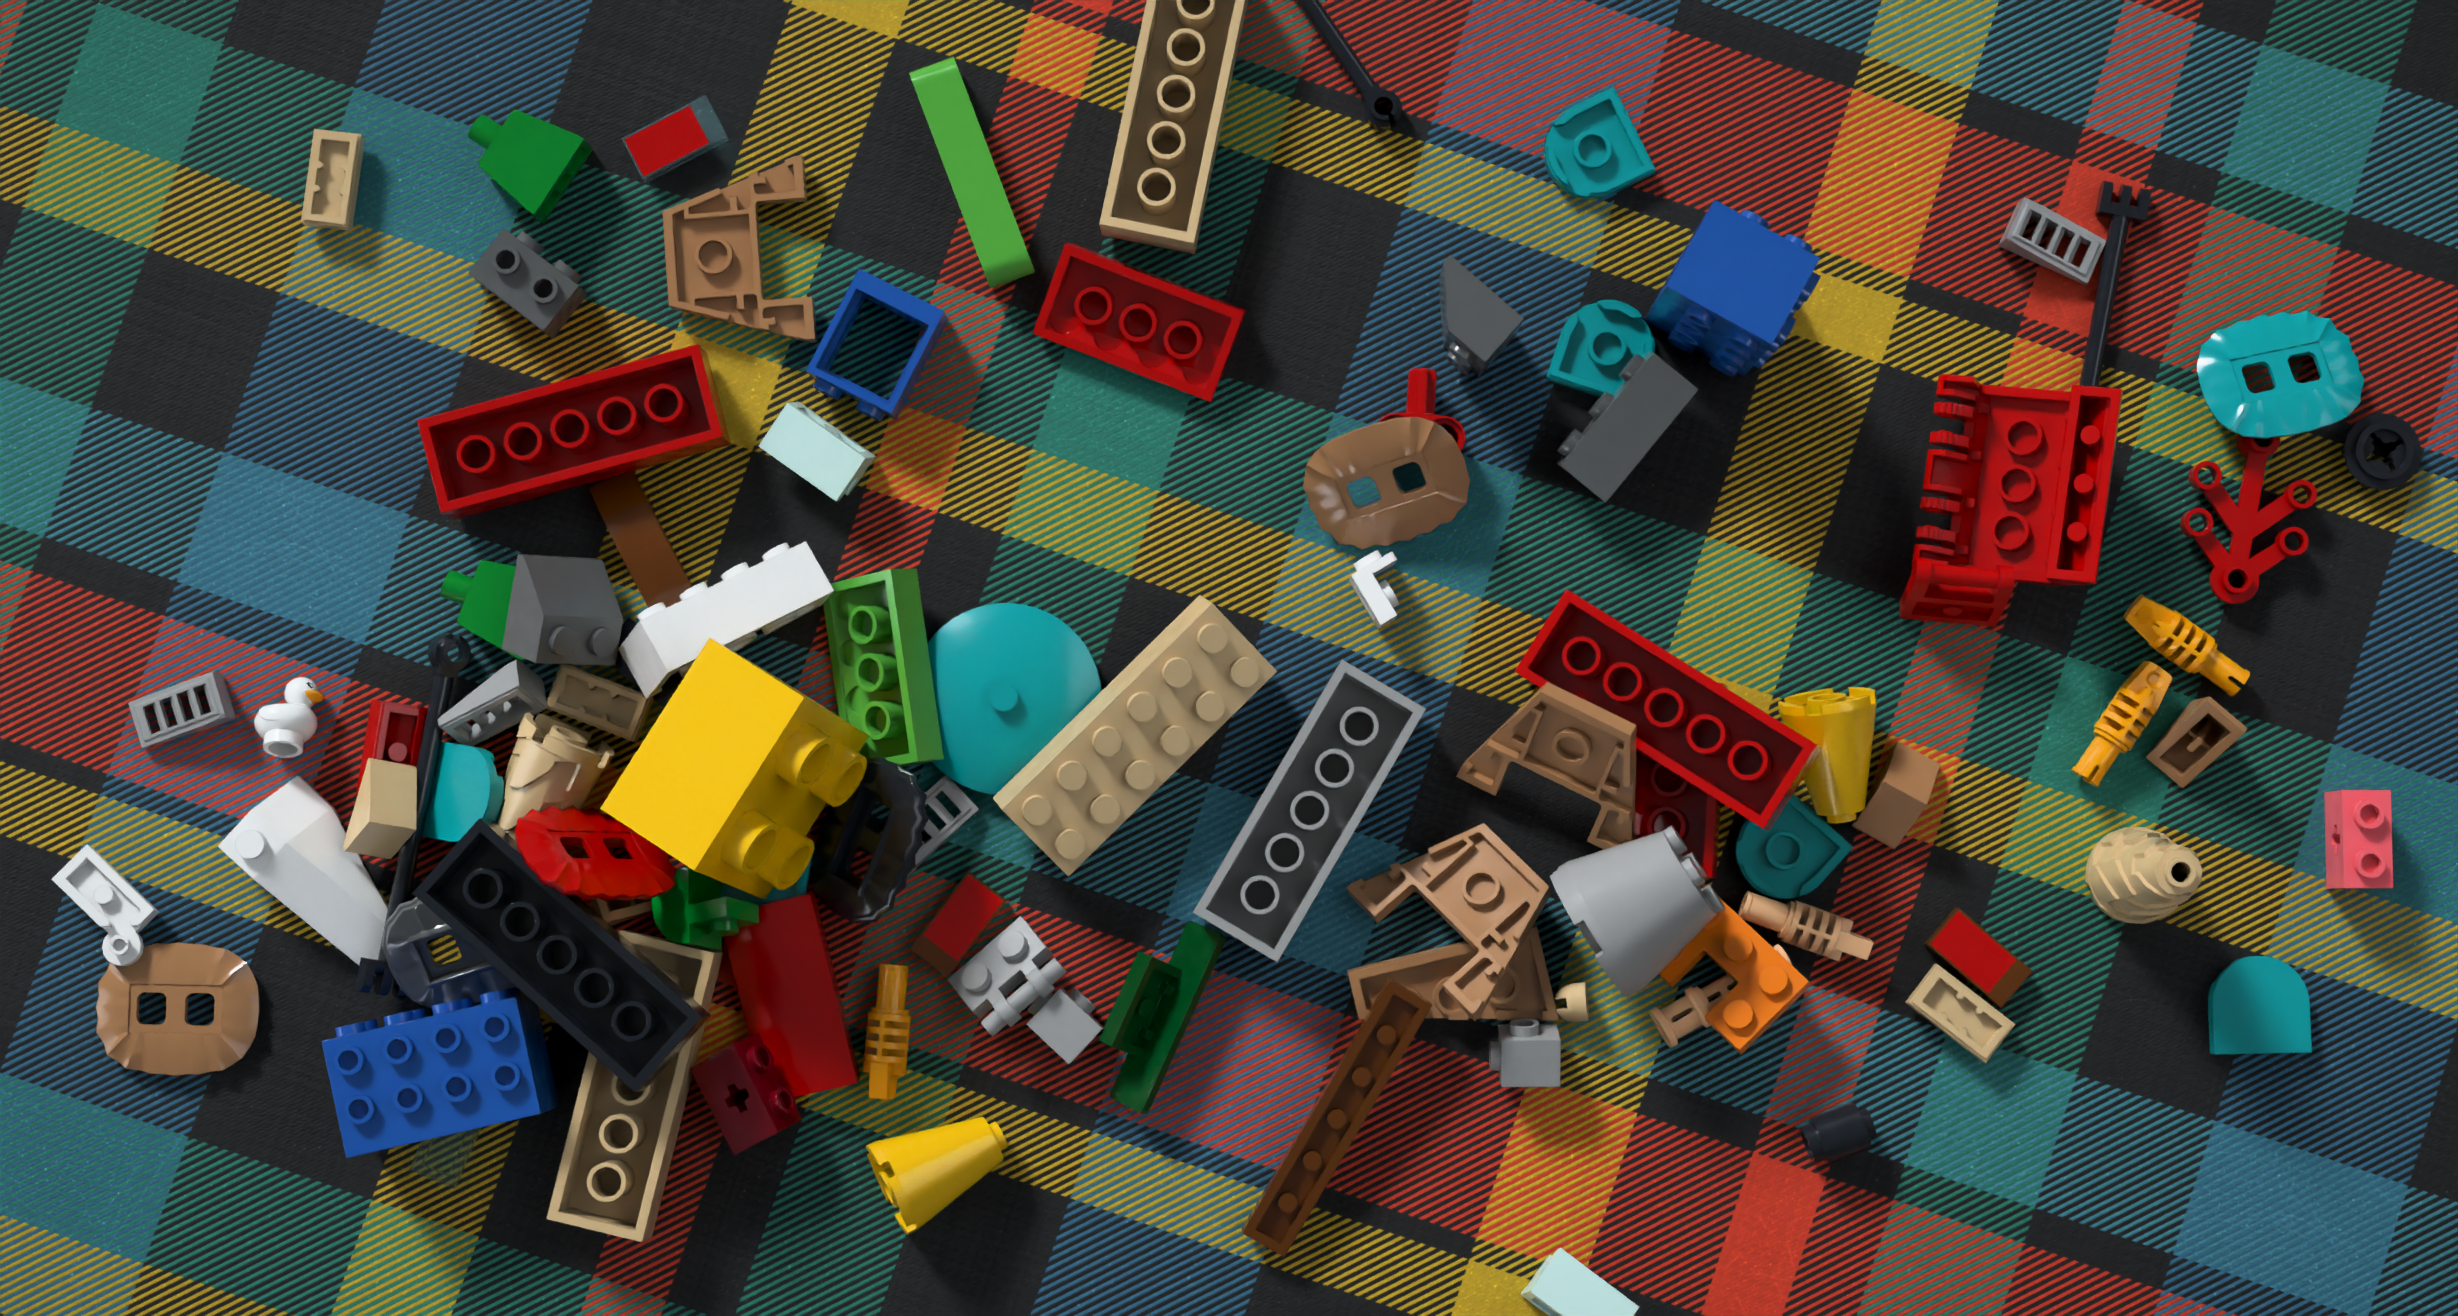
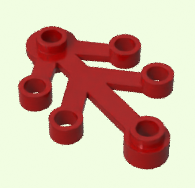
[2180,435,2317,604]

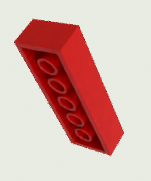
[417,344,731,520]
[1514,589,1822,831]

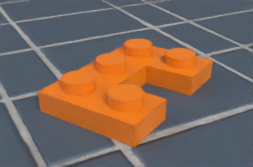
[1658,883,1810,1055]

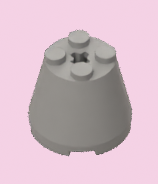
[1550,825,1725,997]

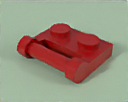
[1900,557,2015,627]

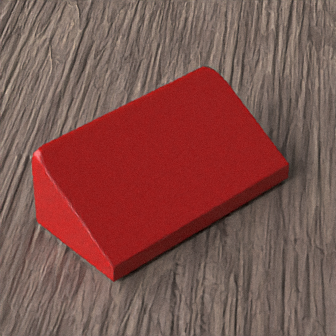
[356,700,428,795]

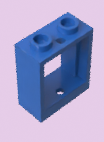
[806,269,949,422]

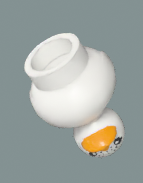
[254,677,324,758]

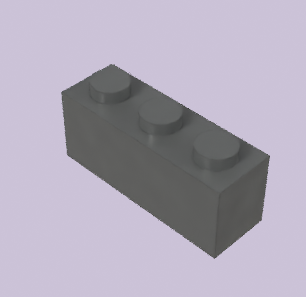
[1557,351,1699,503]

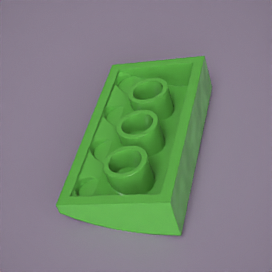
[823,569,944,767]

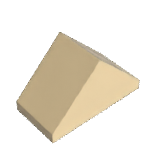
[342,758,417,859]

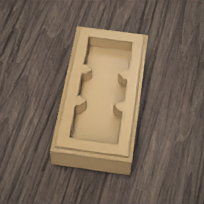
[301,129,365,231]
[547,664,654,742]
[1905,964,2015,1063]

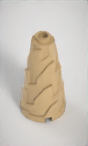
[495,712,615,841]
[2085,827,2203,924]

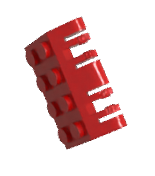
[1912,374,2123,586]

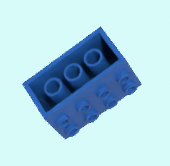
[1645,200,1821,376]
[321,987,560,1158]

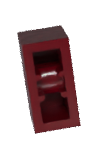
[690,1033,802,1155]

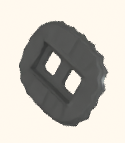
[382,897,517,1008]

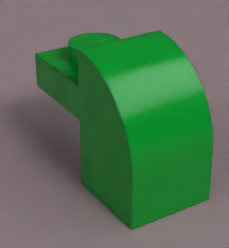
[652,867,759,951]

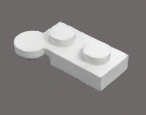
[52,844,159,967]

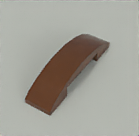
[589,471,693,608]

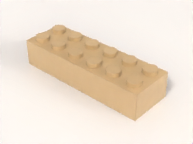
[1099,0,1248,254]
[993,595,1277,877]
[547,930,723,1242]

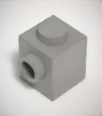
[1026,988,1104,1064]
[1489,1018,1561,1087]

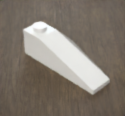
[218,776,388,976]

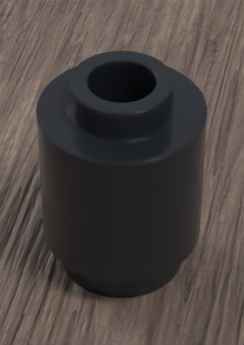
[1799,1103,1877,1165]

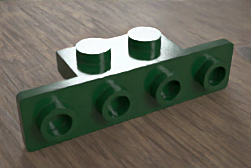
[1099,921,1226,1114]

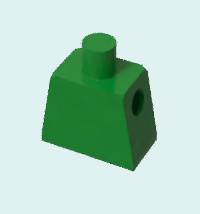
[468,110,593,224]
[440,560,534,665]

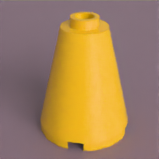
[1778,687,1877,823]
[866,1117,1008,1235]

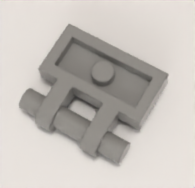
[947,916,1067,1036]

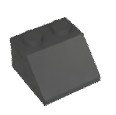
[1439,255,1524,377]
[502,554,623,666]

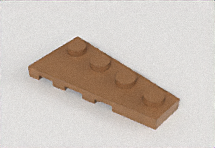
[1347,924,1559,1021]

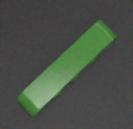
[909,56,1035,289]

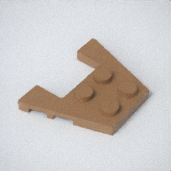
[662,155,817,343]
[1456,682,1637,849]
[1346,823,1551,1022]

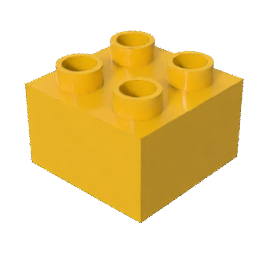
[600,637,869,900]

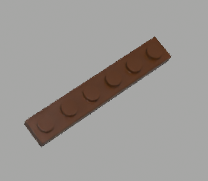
[1242,978,1432,1257]

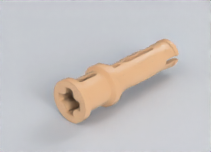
[1649,944,1793,1048]

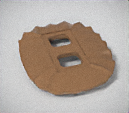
[1303,417,1470,550]
[96,942,259,1076]

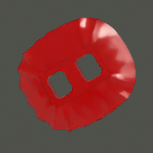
[515,805,677,901]

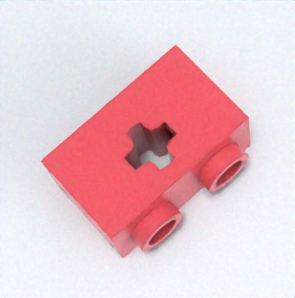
[2324,790,2393,889]

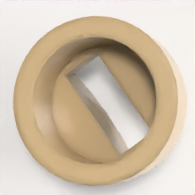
[1554,982,1589,1022]

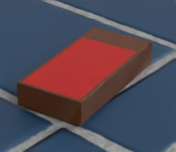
[910,871,1007,978]
[1924,907,2032,1008]

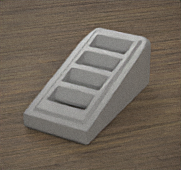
[1998,197,2106,285]
[438,659,547,746]
[128,671,236,749]
[879,775,980,875]

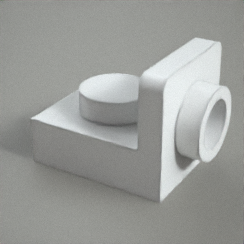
[1349,550,1399,630]

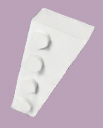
[618,541,834,699]

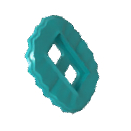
[2197,311,2365,439]

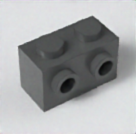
[468,228,588,339]

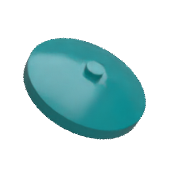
[927,603,1102,795]

